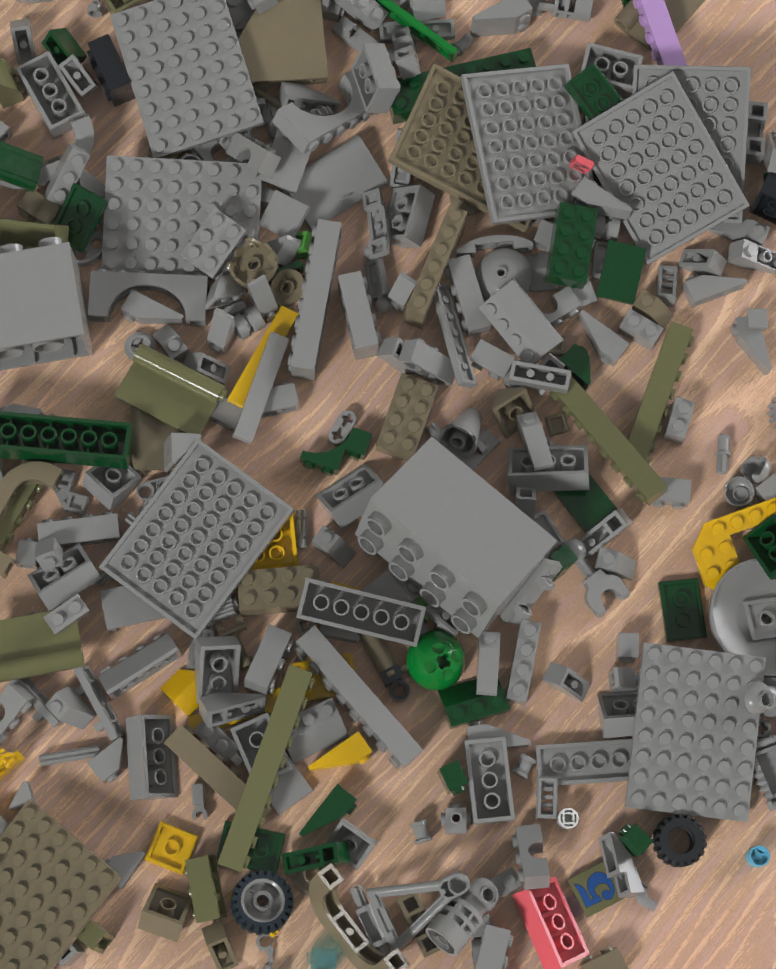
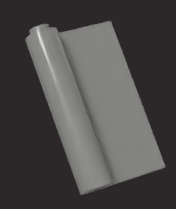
[279,135,388,230]

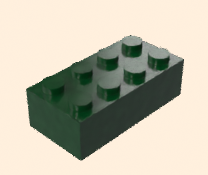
[544,202,598,289]

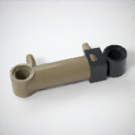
[358,633,410,703]

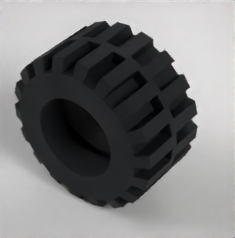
[652,814,707,867]

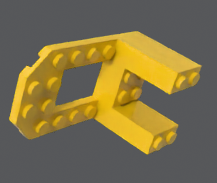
[691,497,776,590]

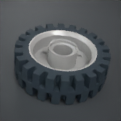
[230,870,294,935]

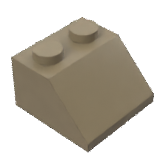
[138,883,192,942]

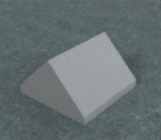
[164,433,202,473]
[326,818,377,870]

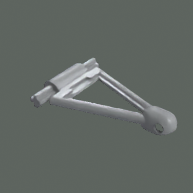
[350,873,470,954]

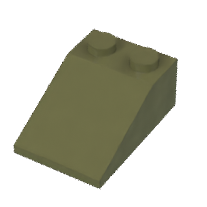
[0,58,25,109]

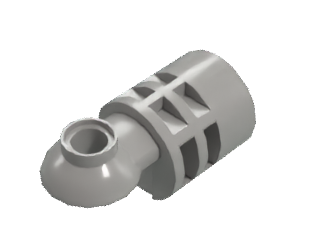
[528,0,593,22]
[744,678,776,717]
[426,878,499,957]

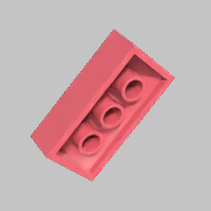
[512,876,590,969]

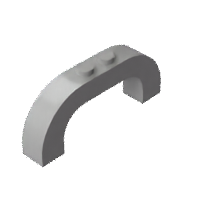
[0,112,94,189]

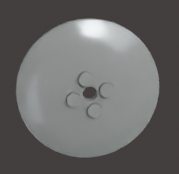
[709,558,776,677]

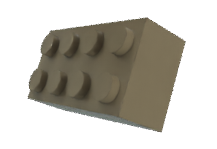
[376,373,439,461]
[238,564,319,616]

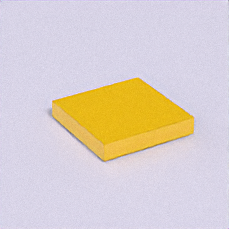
[144,821,199,875]

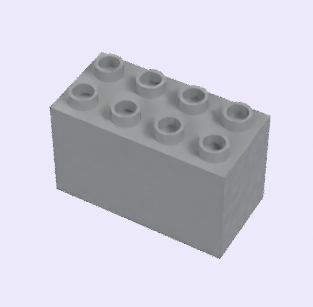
[0,237,94,371]
[355,437,557,638]

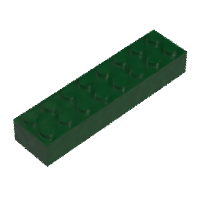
[389,48,536,124]
[0,411,134,469]

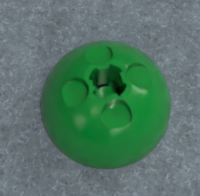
[407,630,466,691]

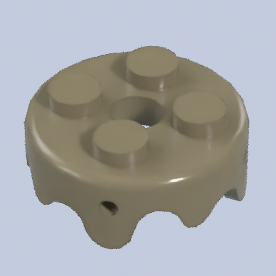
[226,238,278,288]

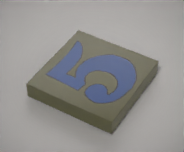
[567,861,624,918]

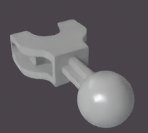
[561,539,630,618]

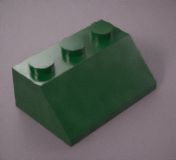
[742,514,776,580]
[438,679,510,730]

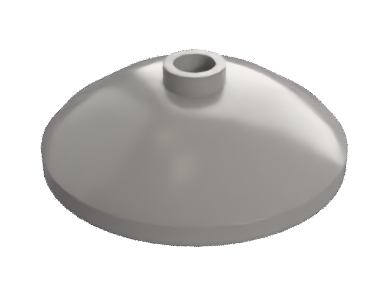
[475,248,533,300]

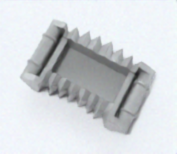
[753,733,776,812]

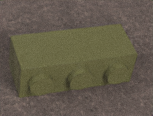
[184,855,227,923]

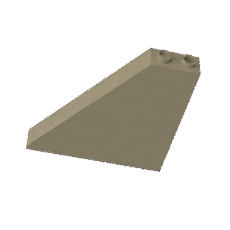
[238,0,328,87]

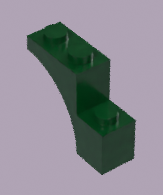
[300,427,372,476]

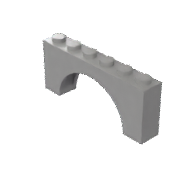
[272,70,380,154]
[87,269,209,326]

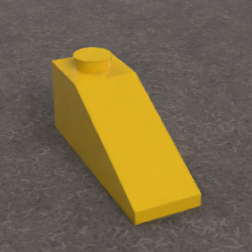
[308,731,373,772]

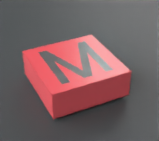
[569,154,594,174]

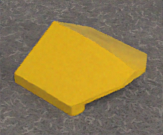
[160,669,199,717]

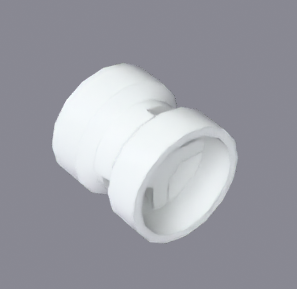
[556,808,579,830]

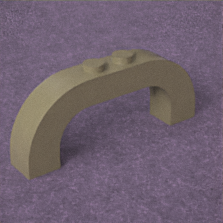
[0,461,65,579]
[309,863,410,969]

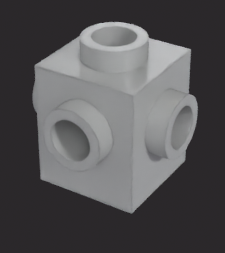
[441,804,470,834]

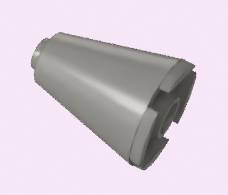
[438,407,482,458]

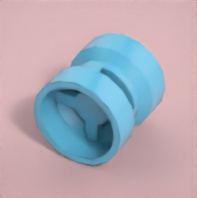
[745,845,770,867]

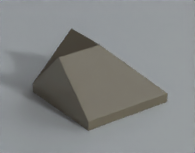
[491,387,535,438]

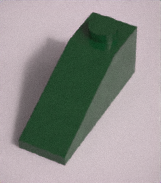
[299,784,357,837]
[282,841,351,875]

